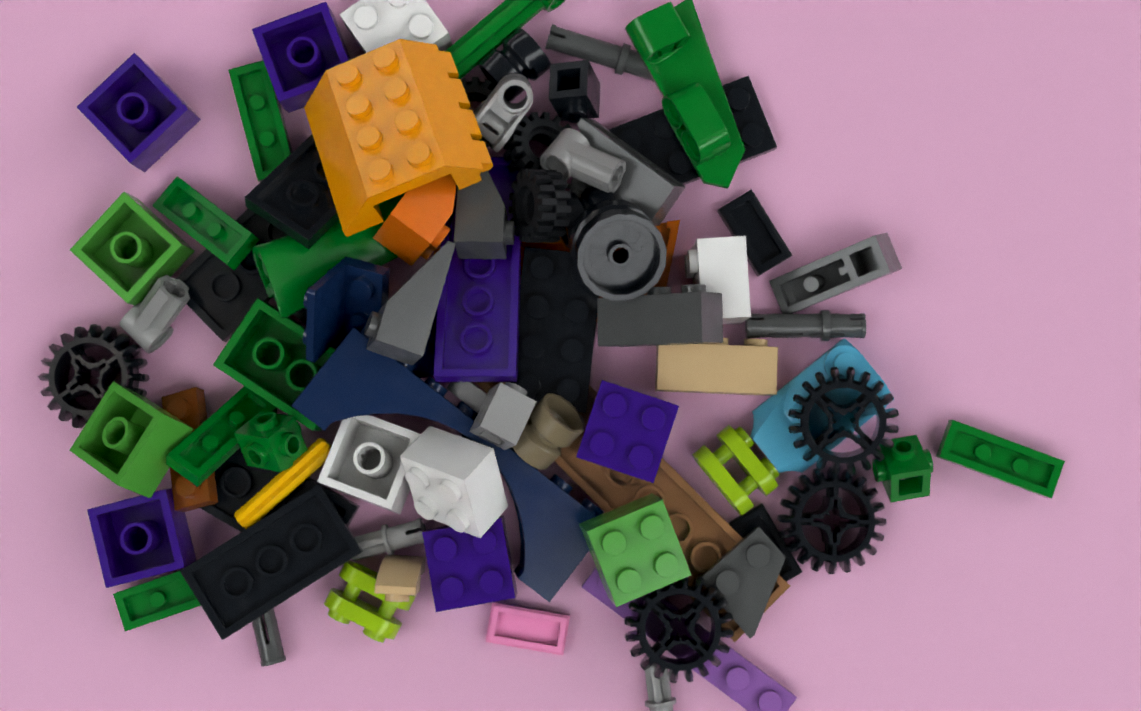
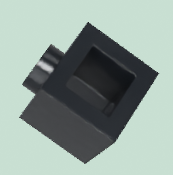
[549,60,600,123]

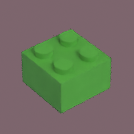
[70,192,195,306]
[69,381,193,498]
[579,493,692,607]

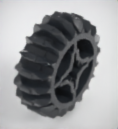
[38,324,150,428]
[788,366,899,475]
[777,466,887,574]
[624,576,734,683]

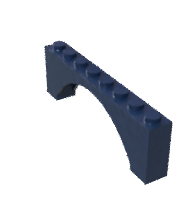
[292,326,604,602]

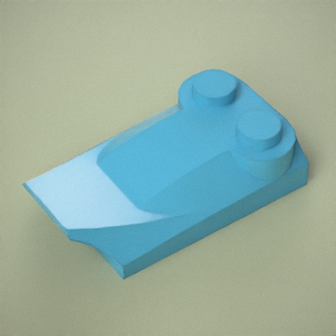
[750,338,894,473]

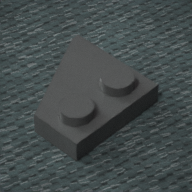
[701,526,786,638]

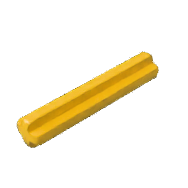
[234,438,331,529]

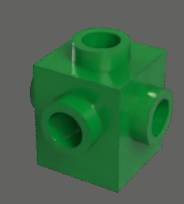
[234,411,307,472]
[872,435,933,503]

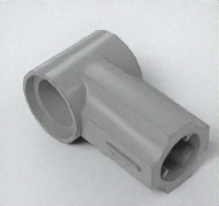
[540,128,626,193]
[120,275,190,354]

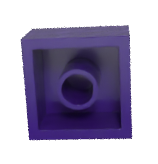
[252,2,351,113]
[77,53,201,172]
[576,380,679,483]
[87,488,197,588]
[422,516,518,612]

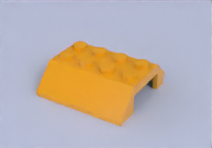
[304,39,493,237]

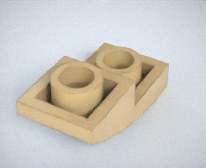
[374,554,426,602]

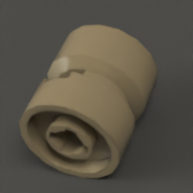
[512,393,585,470]

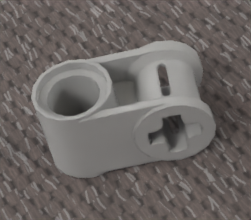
[474,73,533,152]

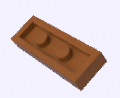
[161,387,218,512]

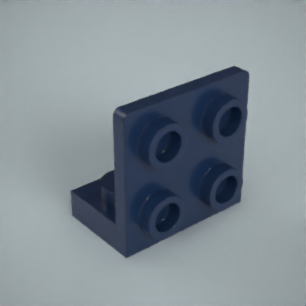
[303,256,390,363]

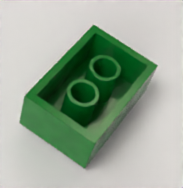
[213,298,336,431]

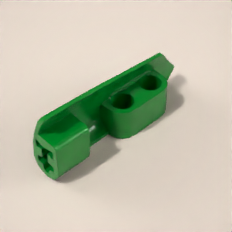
[625,0,745,189]
[252,192,406,319]

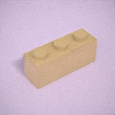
[655,338,778,396]

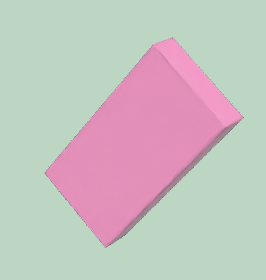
[485,602,570,655]

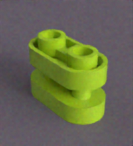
[692,425,779,516]
[324,560,416,643]

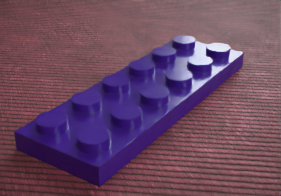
[434,157,522,382]

